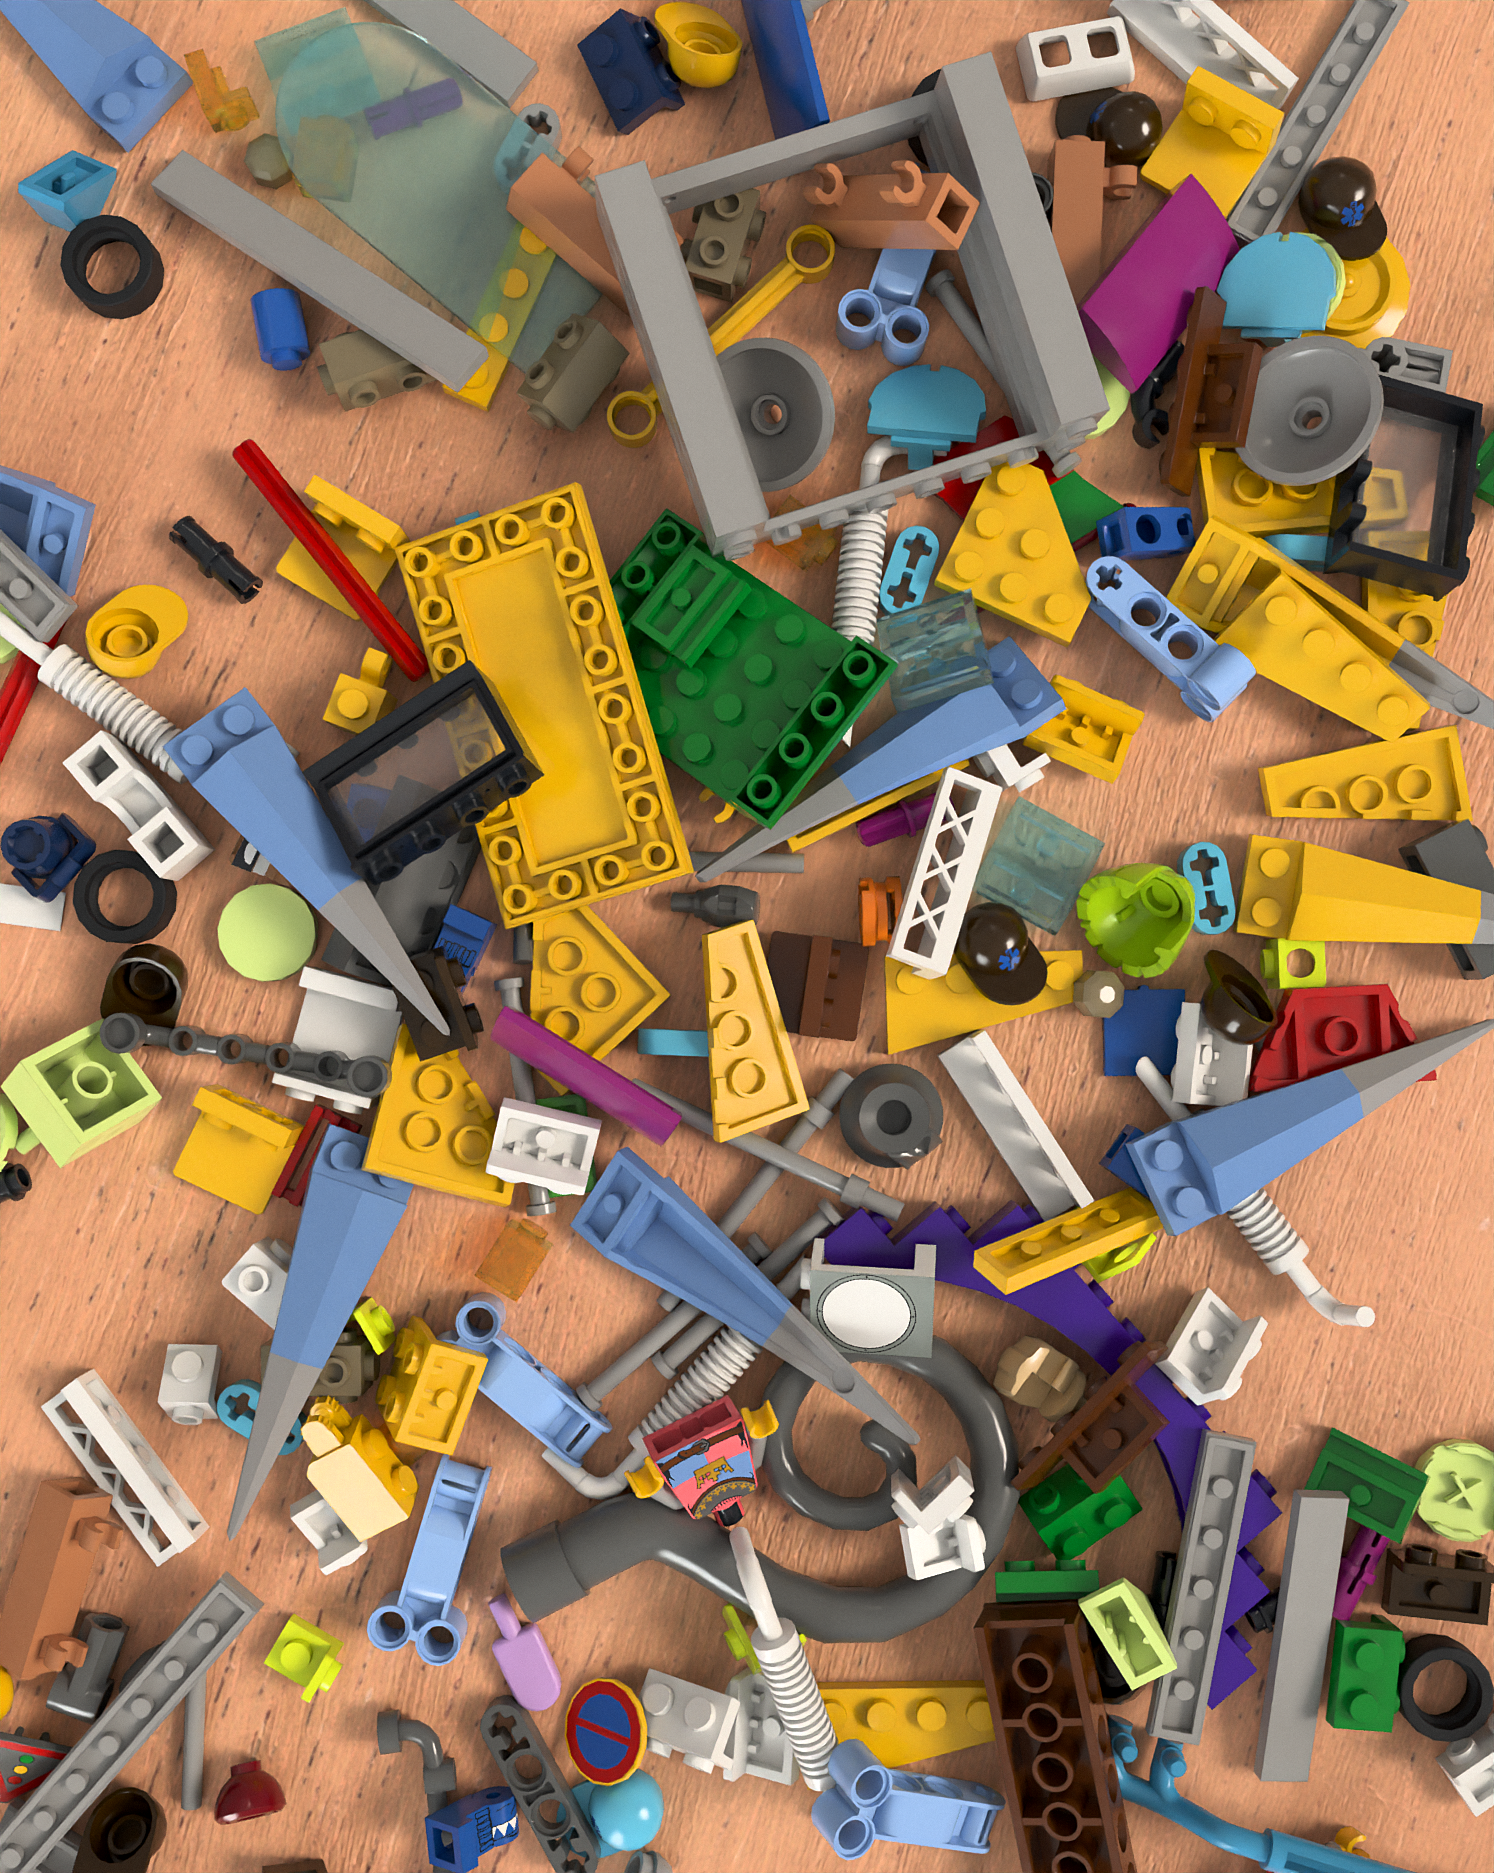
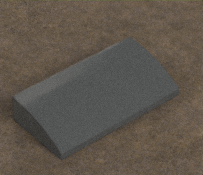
[321,775,481,988]

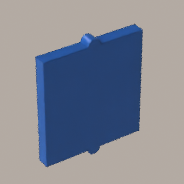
[1102,985,1185,1076]

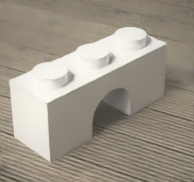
[62,730,215,881]

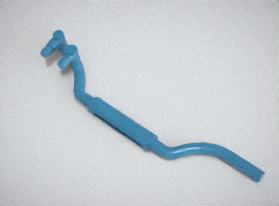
[1107,1715,1416,1873]

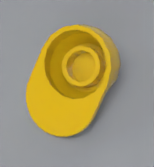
[654,2,743,88]
[85,584,188,679]

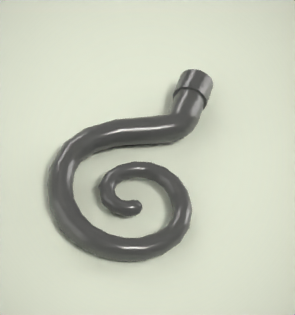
[500,1335,1020,1644]

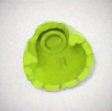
[1077,863,1195,978]

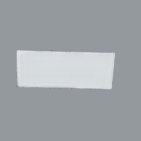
[0,883,66,931]

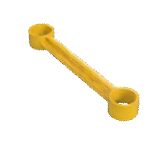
[607,224,835,448]

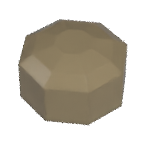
[244,133,297,189]
[1073,970,1125,1018]

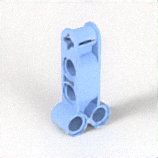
[835,162,936,366]
[1085,556,1256,723]
[436,1292,613,1468]
[367,1454,492,1666]
[811,1739,1006,1860]

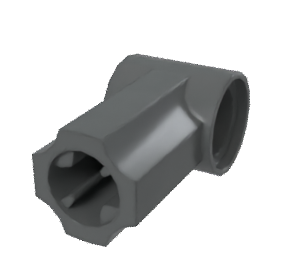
[46,1612,130,1725]

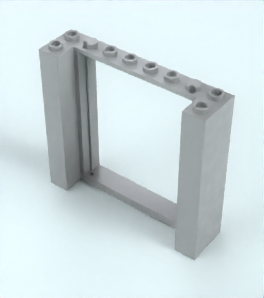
[595,51,1110,561]

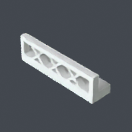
[1107,0,1299,109]
[886,766,1002,980]
[937,1029,1094,1222]
[41,1368,210,1567]

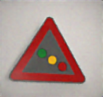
[0,1726,73,1803]

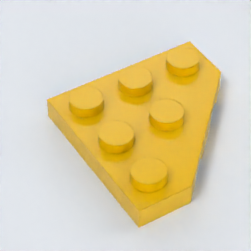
[934,462,1091,648]
[530,905,671,1096]
[361,1024,515,1208]

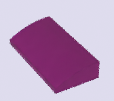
[1076,174,1240,394]
[490,1006,682,1147]

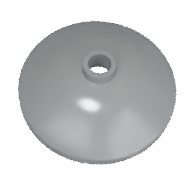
[1235,336,1384,486]
[717,338,835,492]

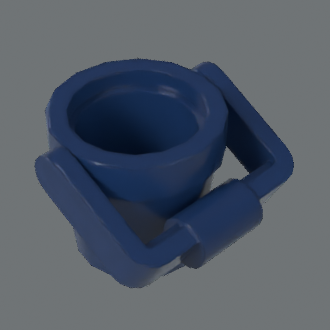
[0,812,96,903]

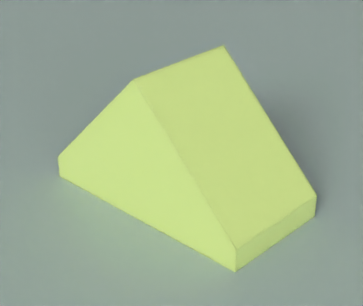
[1078,1577,1177,1690]

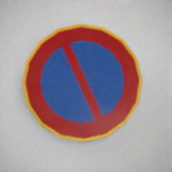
[564,1677,647,1786]

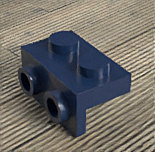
[577,8,685,135]

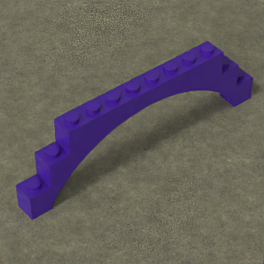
[818,1200,1282,1710]

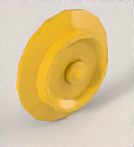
[1301,228,1410,349]

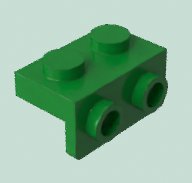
[1018,1463,1143,1560]
[995,1560,1099,1624]
[1325,1614,1405,1733]

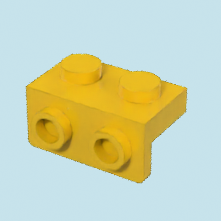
[1022,675,1145,784]

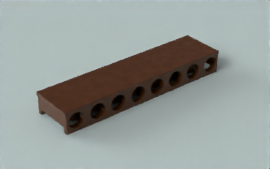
[973,1599,1137,1873]

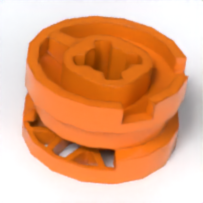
[858,876,903,947]

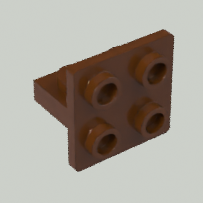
[767,931,869,1041]

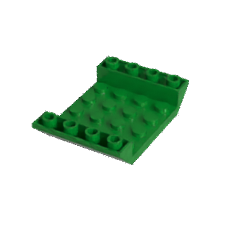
[610,508,898,830]

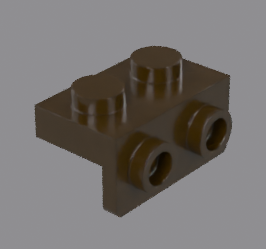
[1381,1544,1494,1626]

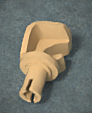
[993,1335,1087,1422]

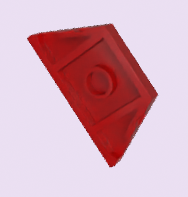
[1248,984,1437,1092]

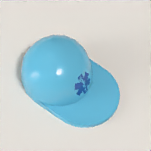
[556,1769,664,1858]

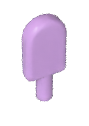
[488,1593,562,1712]

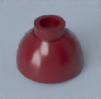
[214,1760,287,1825]

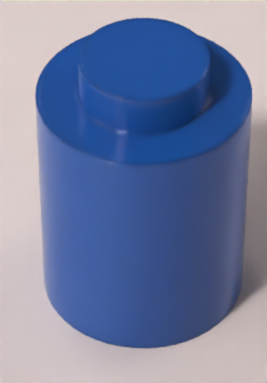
[250,288,310,371]

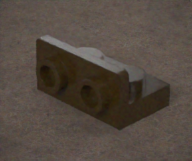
[391,945,484,1062]

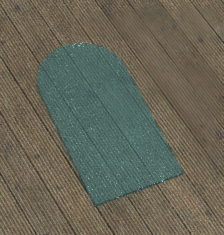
[275,22,603,375]

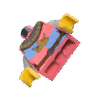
[624,1395,779,1527]

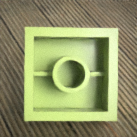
[0,1018,162,1168]

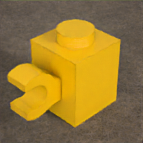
[322,647,398,735]

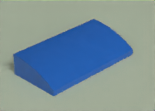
[741,0,830,140]

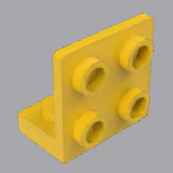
[1140,66,1284,219]
[276,474,411,622]
[173,1084,305,1215]
[375,1315,488,1456]

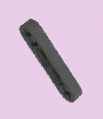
[480,1695,601,1873]

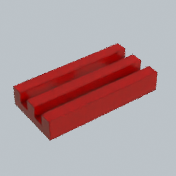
[271,1104,363,1207]

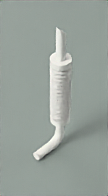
[831,435,947,748]
[0,611,299,784]
[1136,1056,1375,1327]
[541,1254,805,1500]
[729,1527,839,1792]

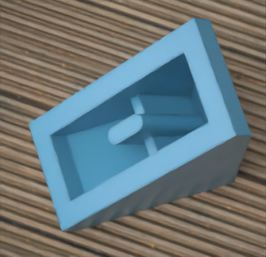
[18,150,117,232]

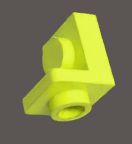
[264,1613,344,1703]

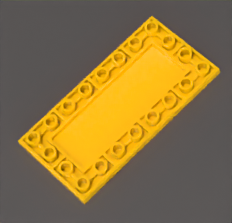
[395,482,695,929]

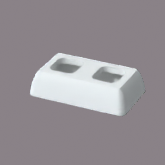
[1016,16,1135,101]

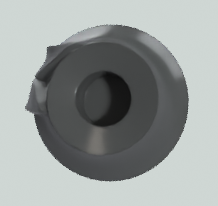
[839,1064,943,1170]

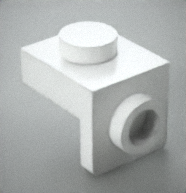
[973,744,1051,793]
[158,1344,222,1425]
[290,1490,368,1575]
[899,1514,986,1580]

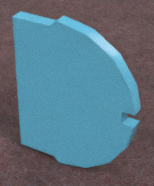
[1217,232,1336,347]
[867,364,986,470]

